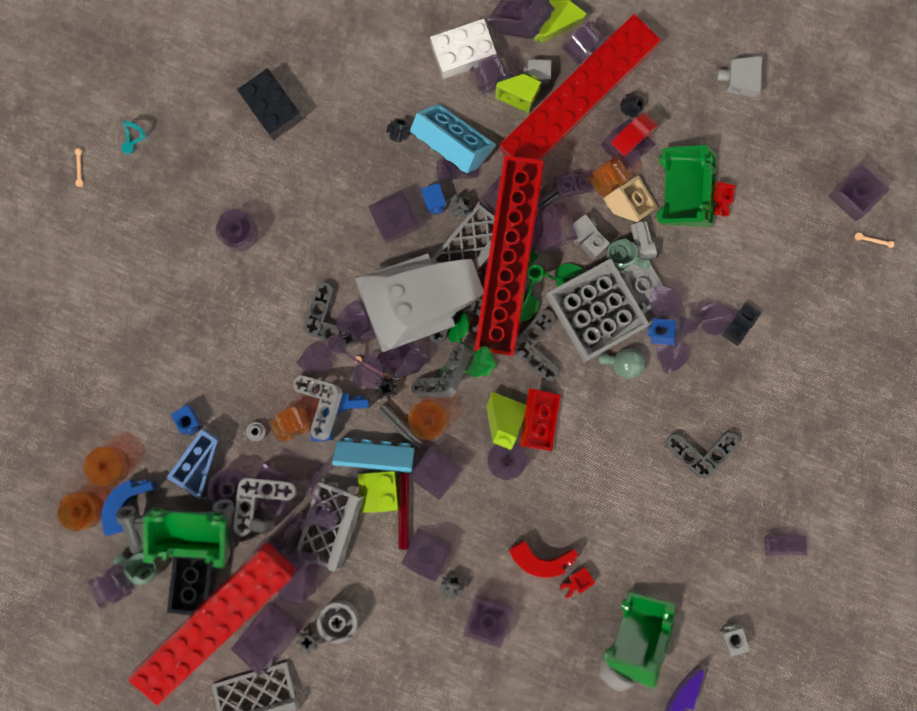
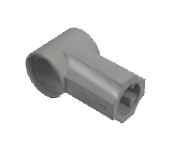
[630,221,657,259]

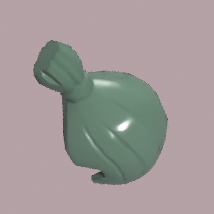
[607,239,650,269]
[599,348,645,379]
[113,553,158,586]

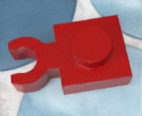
[713,182,735,217]
[559,566,596,599]

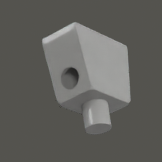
[716,56,762,98]

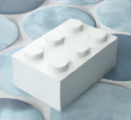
[430,19,496,79]

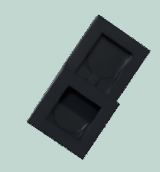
[722,302,761,346]

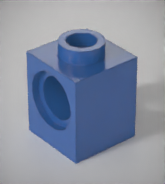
[421,183,446,215]
[648,319,677,345]
[170,405,202,436]

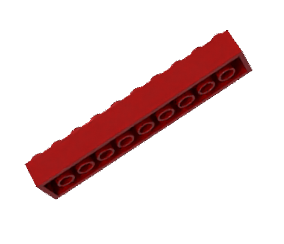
[499,14,661,160]
[475,155,545,356]
[128,541,296,706]

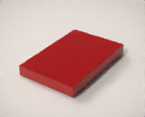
[520,388,561,451]

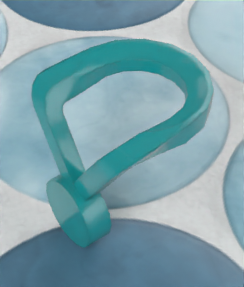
[121,120,147,155]

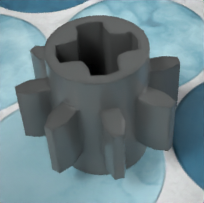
[449,194,472,218]
[439,574,465,599]
[295,628,321,655]

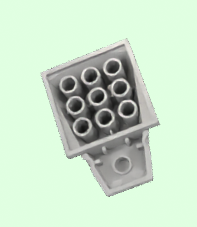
[355,254,484,353]
[545,259,668,362]

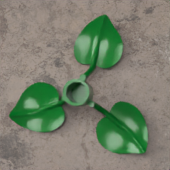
[520,242,586,322]
[433,312,497,399]

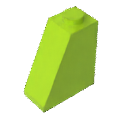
[528,0,587,43]
[486,392,526,450]

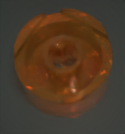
[586,155,630,198]
[408,401,447,440]
[268,404,312,443]
[83,447,129,486]
[57,491,103,531]

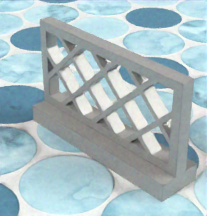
[431,204,495,276]
[295,481,364,572]
[212,662,300,711]

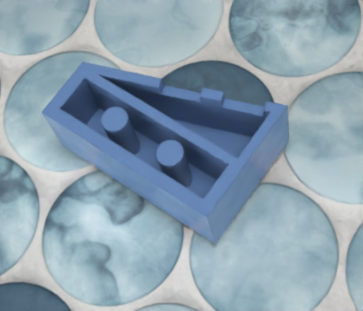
[167,428,219,499]

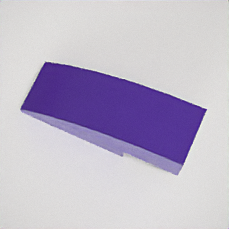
[665,667,705,711]

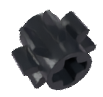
[620,93,644,118]
[386,119,411,142]
[374,377,398,400]

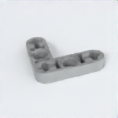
[293,375,342,440]
[234,478,297,536]

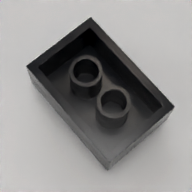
[237,68,304,141]
[167,556,216,615]

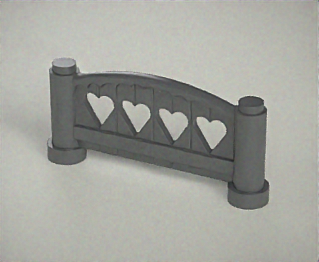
[116,499,240,555]

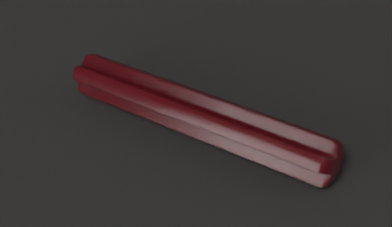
[398,473,409,550]

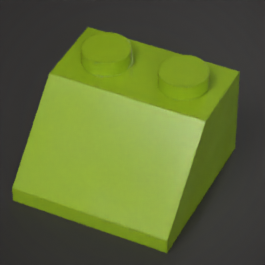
[495,74,541,114]
[357,471,399,513]

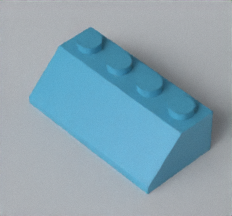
[410,104,496,173]
[332,438,415,472]

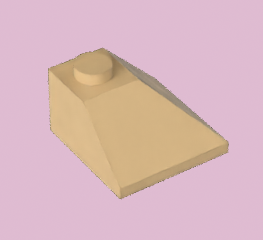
[603,176,658,222]

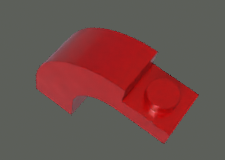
[611,112,659,157]
[508,540,579,578]

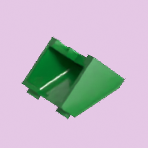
[656,145,717,227]
[143,508,230,568]
[604,592,675,689]

